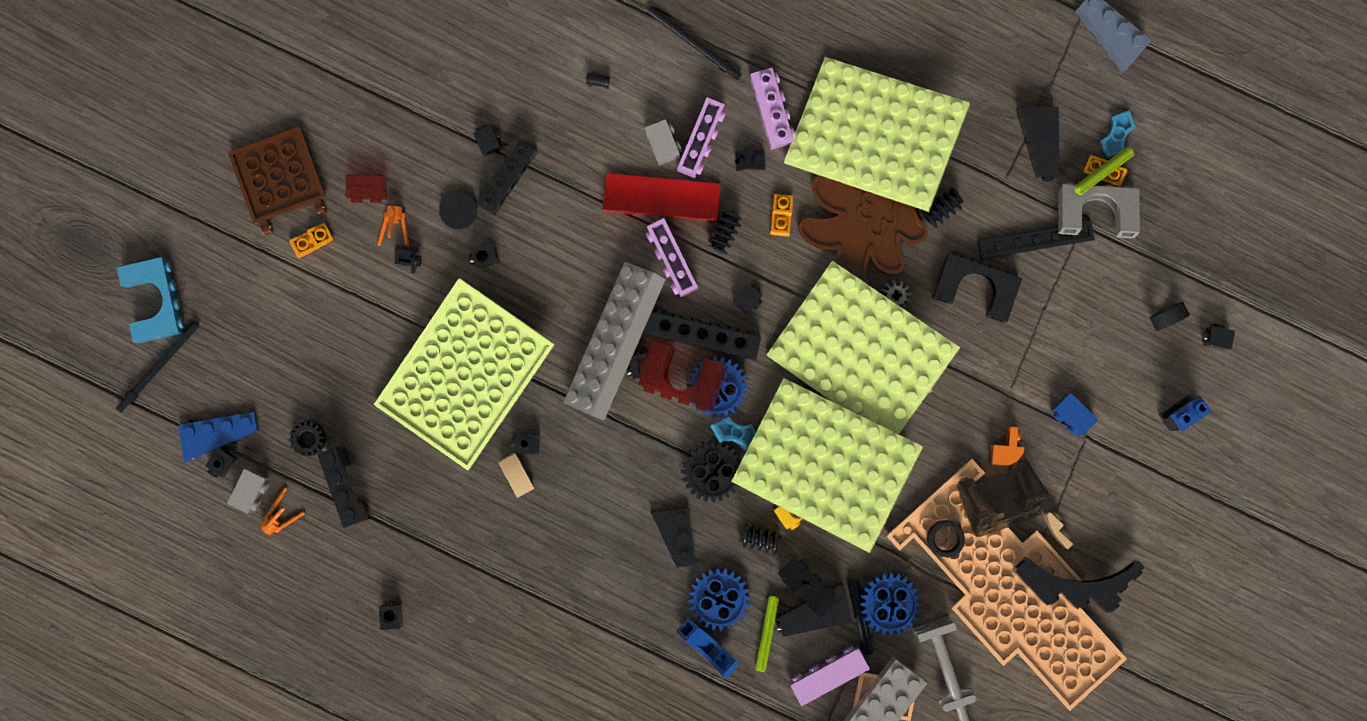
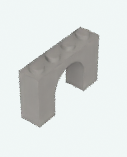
[1058,182,1140,238]

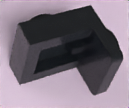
[735,149,766,171]
[394,244,422,273]
[627,350,648,380]

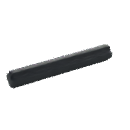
[847,579,874,655]

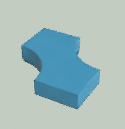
[1099,110,1136,159]
[710,416,756,450]

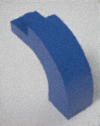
[676,617,740,679]

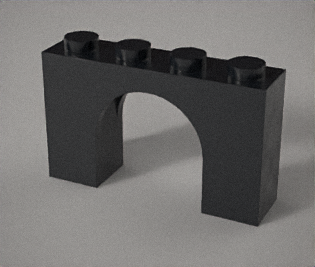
[932,252,1022,323]
[317,447,371,528]

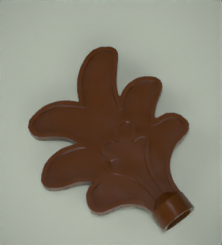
[798,176,928,284]

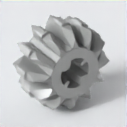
[880,280,912,310]

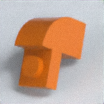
[989,427,1025,465]

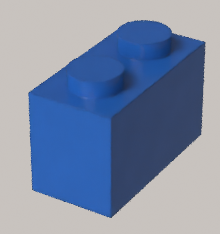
[1051,393,1098,436]

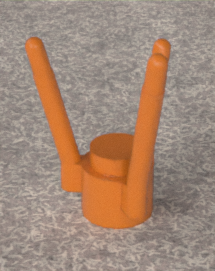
[377,206,410,246]
[259,487,305,535]

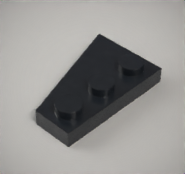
[650,507,696,568]

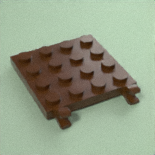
[228,126,327,236]

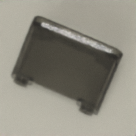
[957,458,1049,537]

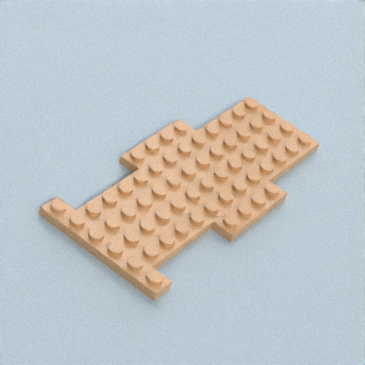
[886,459,1127,711]

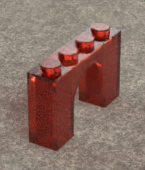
[638,341,728,412]

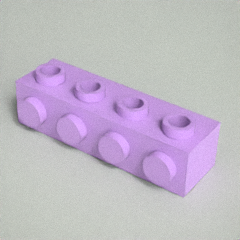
[750,68,796,150]
[677,97,726,178]
[645,218,698,297]
[789,646,869,706]

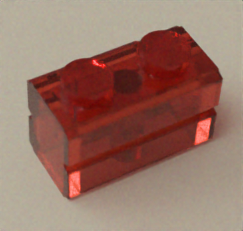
[345,175,387,204]

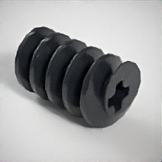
[921,187,964,228]
[707,211,743,254]
[739,523,781,555]

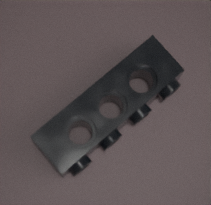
[476,139,538,216]

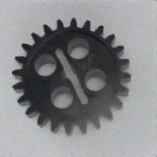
[681,440,741,503]

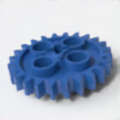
[686,356,749,419]
[688,567,751,631]
[859,572,922,636]

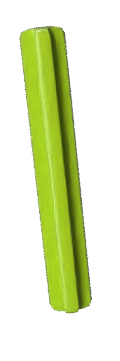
[1074,147,1135,195]
[755,595,779,672]

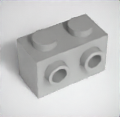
[644,119,682,166]
[227,468,270,514]

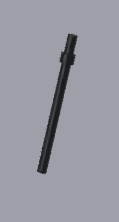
[647,7,742,80]
[116,322,199,413]

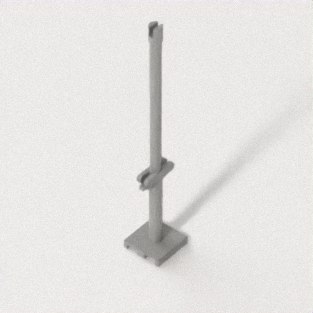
[912,616,976,721]

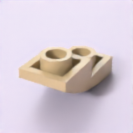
[498,452,534,498]
[1043,511,1073,549]

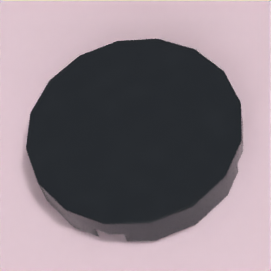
[439,191,478,230]

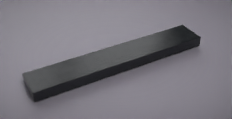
[978,221,1095,259]

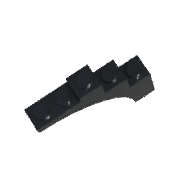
[1012,557,1145,613]

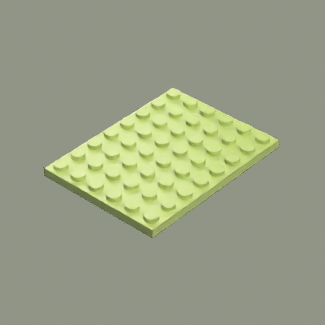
[784,57,970,212]
[767,261,960,434]
[374,278,555,470]
[731,378,923,553]

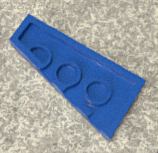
[178,412,259,463]

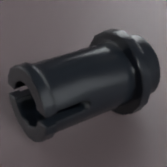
[586,72,610,89]

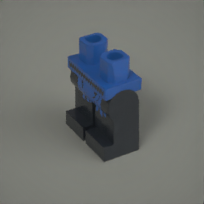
[1159,395,1211,431]

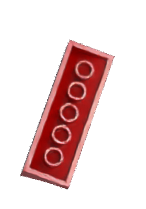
[602,173,720,222]

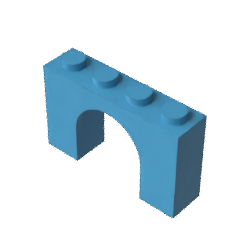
[116,257,185,343]

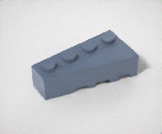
[1075,0,1151,74]

